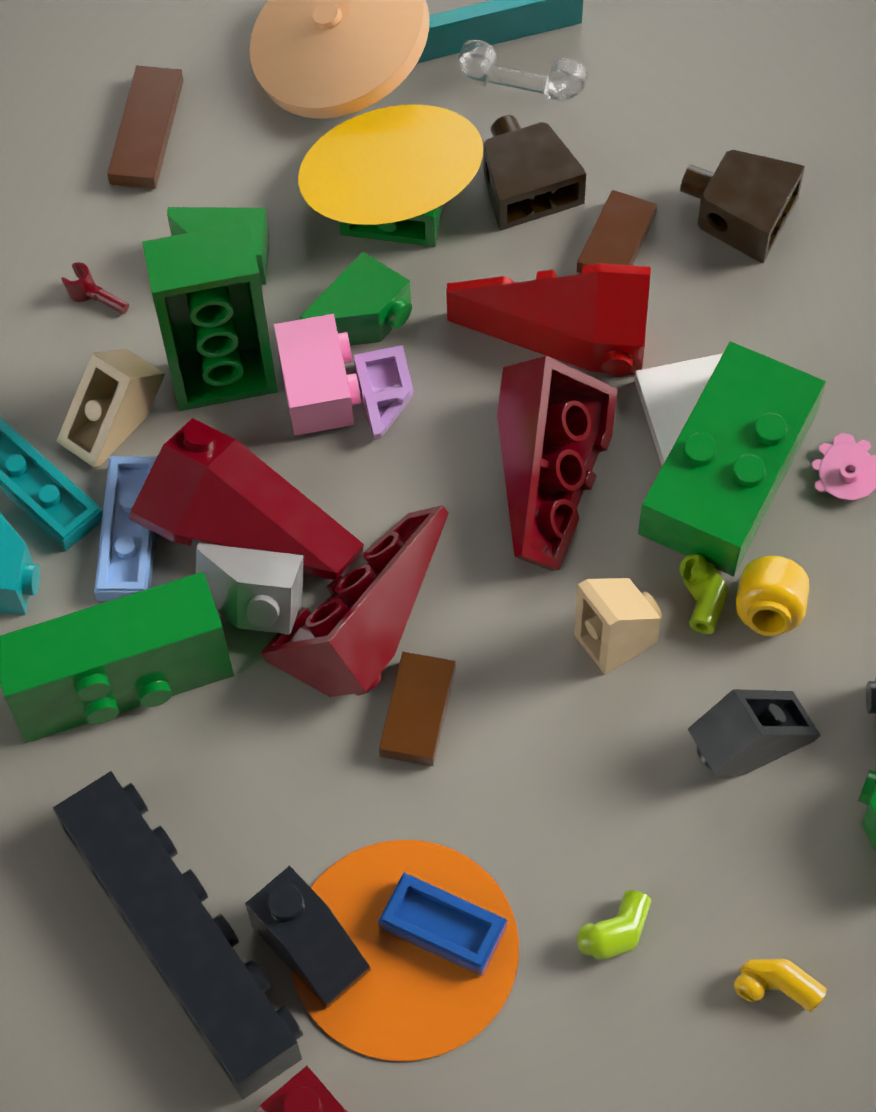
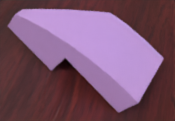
[353,345,414,440]

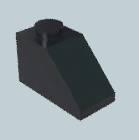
[688,689,821,775]
[245,865,371,1009]

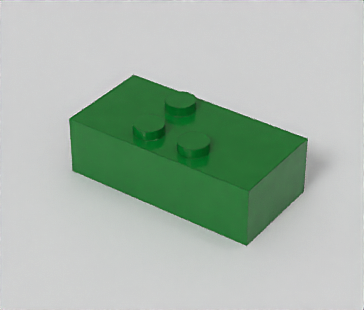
[142,222,278,411]
[638,341,826,577]
[0,571,234,743]

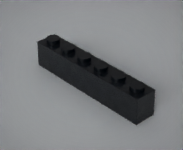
[53,771,303,1100]

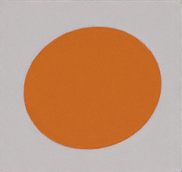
[291,840,519,1061]

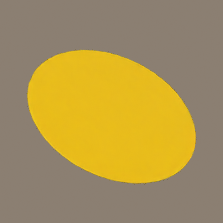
[298,104,483,225]

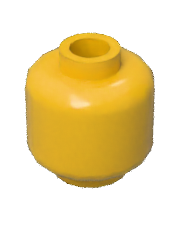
[736,556,809,636]

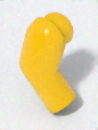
[734,959,827,1012]

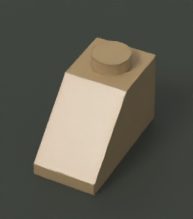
[56,349,165,467]
[574,578,662,675]

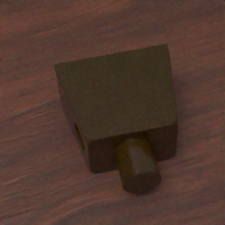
[483,115,586,231]
[680,150,805,263]

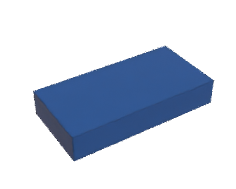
[378,872,507,976]

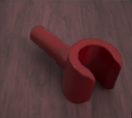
[61,262,129,314]

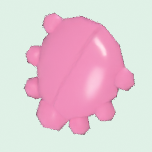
[812,433,876,501]

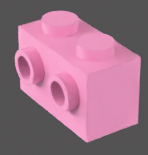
[274,314,361,436]

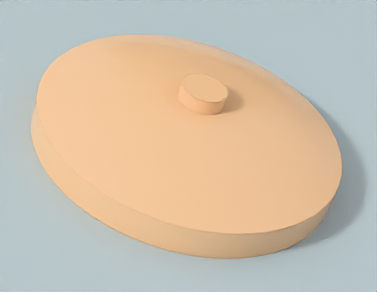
[250,0,429,119]

